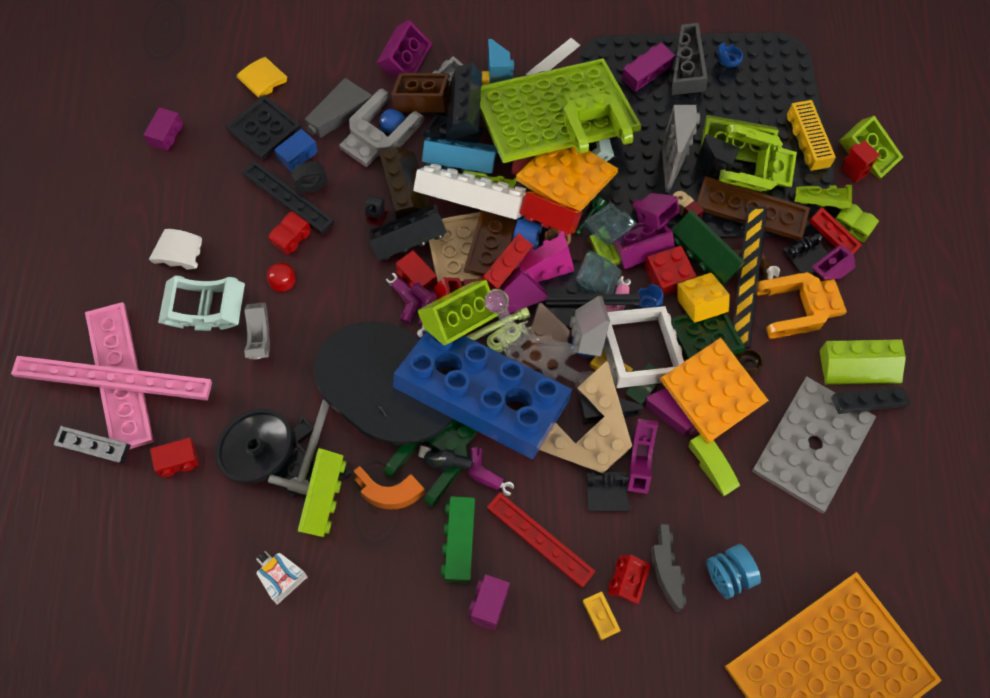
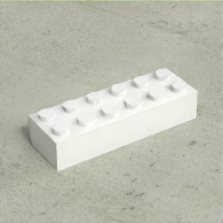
[413,164,526,219]

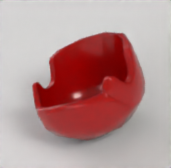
[266,263,296,292]

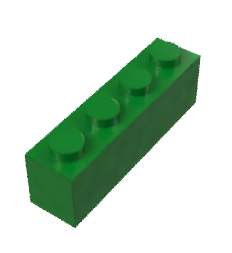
[441,496,475,584]

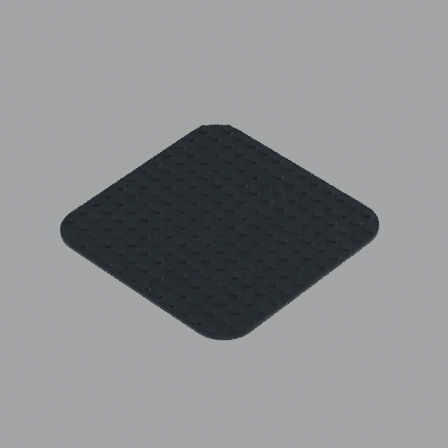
[578,32,840,238]

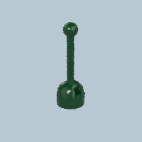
[575,195,607,235]

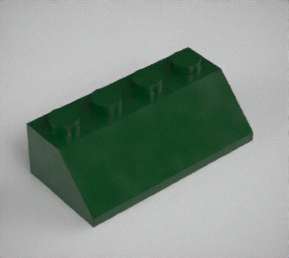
[672,210,745,286]

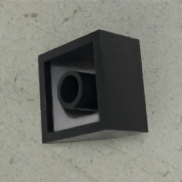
[698,134,740,180]

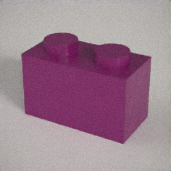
[144,107,183,151]

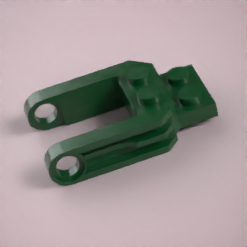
[383,419,477,508]

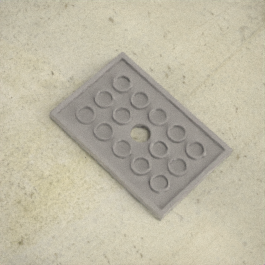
[752,376,876,514]

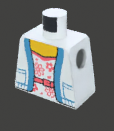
[256,551,307,605]

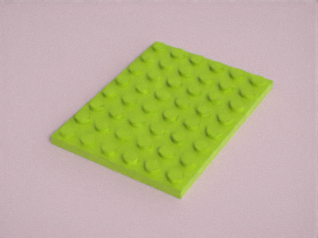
[480,58,641,163]

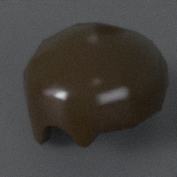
[734,349,764,376]

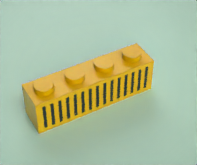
[787,100,836,171]

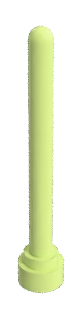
[466,307,530,340]

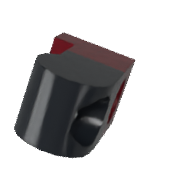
[365,195,388,226]

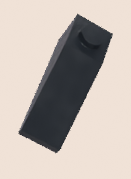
[579,395,643,425]

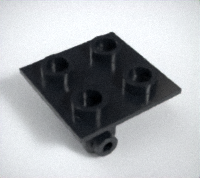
[783,233,828,274]
[586,472,629,511]

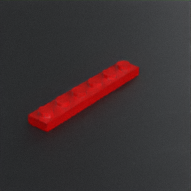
[487,493,596,588]

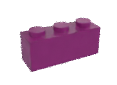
[622,42,675,92]

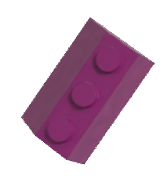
[377,20,432,78]
[608,222,675,269]

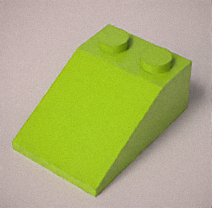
[839,116,903,179]

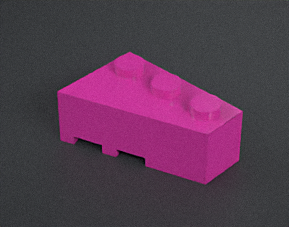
[515,231,575,282]

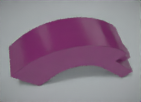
[628,419,658,494]

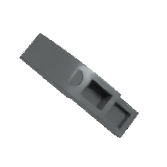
[651,524,686,612]

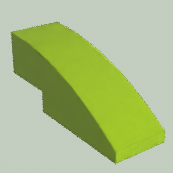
[688,435,740,497]

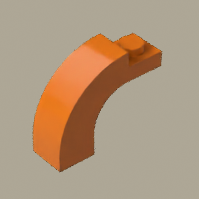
[354,466,425,510]

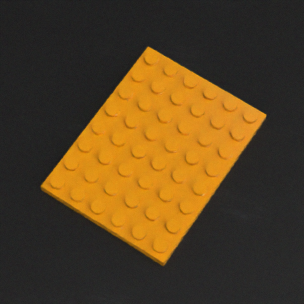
[725,572,942,698]

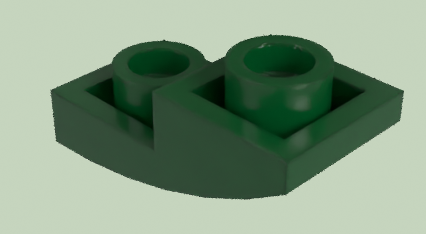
[626,363,658,405]

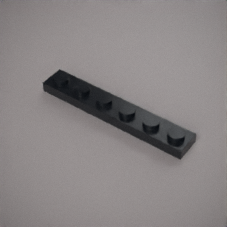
[242,161,334,235]

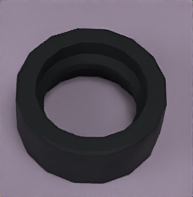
[291,162,328,193]

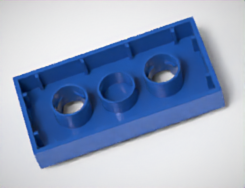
[393,331,572,460]

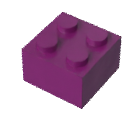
[469,574,510,631]

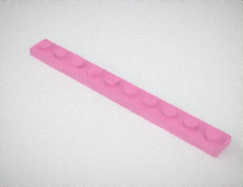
[11,356,212,400]

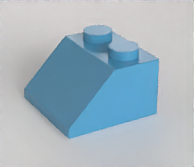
[488,39,514,84]

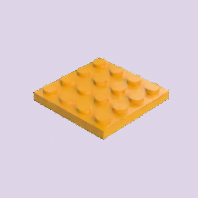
[516,147,618,211]
[660,338,769,444]

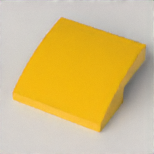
[237,57,287,98]

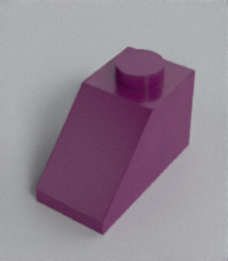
[812,245,856,280]

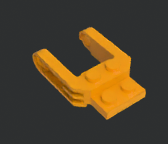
[757,272,847,339]

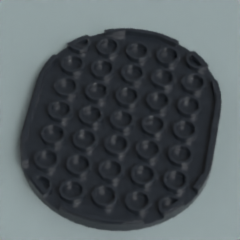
[314,322,453,446]

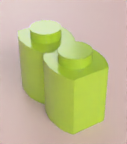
[835,204,879,242]

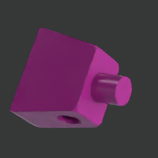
[632,193,679,230]

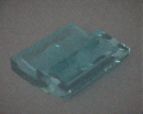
[584,203,637,245]
[576,251,622,294]

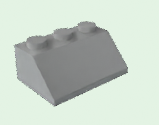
[570,296,610,356]

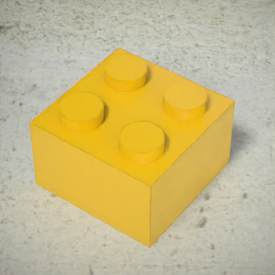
[677,273,730,323]

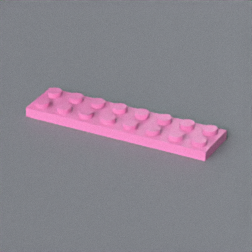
[85,302,154,449]

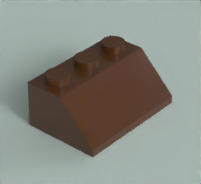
[391,73,450,113]

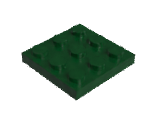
[671,313,745,360]

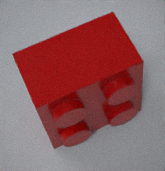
[644,246,697,296]

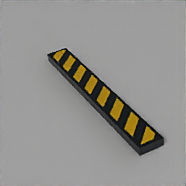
[733,207,767,349]

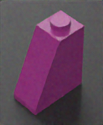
[491,266,548,316]
[643,388,698,436]

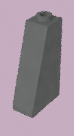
[305,78,372,138]

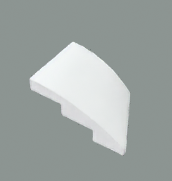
[149,229,202,269]

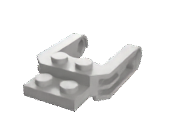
[339,88,424,168]

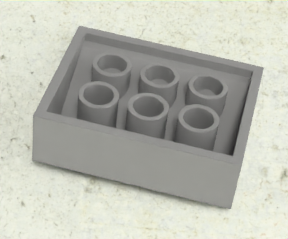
[662,105,700,192]

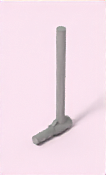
[268,399,329,495]

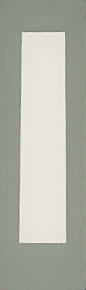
[526,38,581,75]

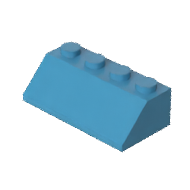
[422,137,498,175]

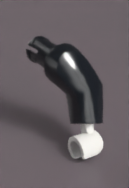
[418,446,472,472]

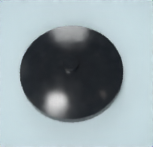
[535,260,609,329]
[215,409,294,485]

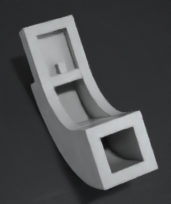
[244,302,270,359]

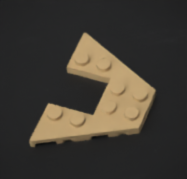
[539,361,632,473]

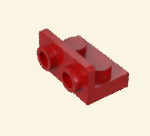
[608,555,651,604]

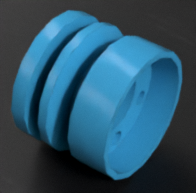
[706,544,761,599]

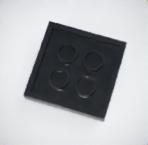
[225,95,301,161]

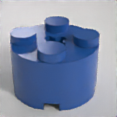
[511,217,543,250]

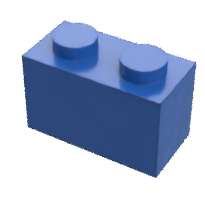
[274,129,318,172]

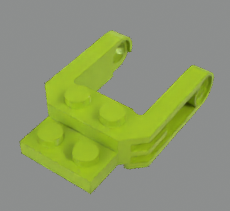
[563,87,633,154]
[719,125,797,192]

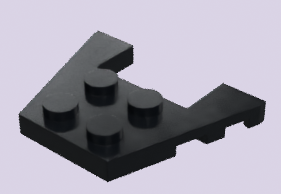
[274,416,351,498]

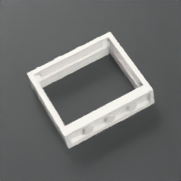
[603,306,685,388]

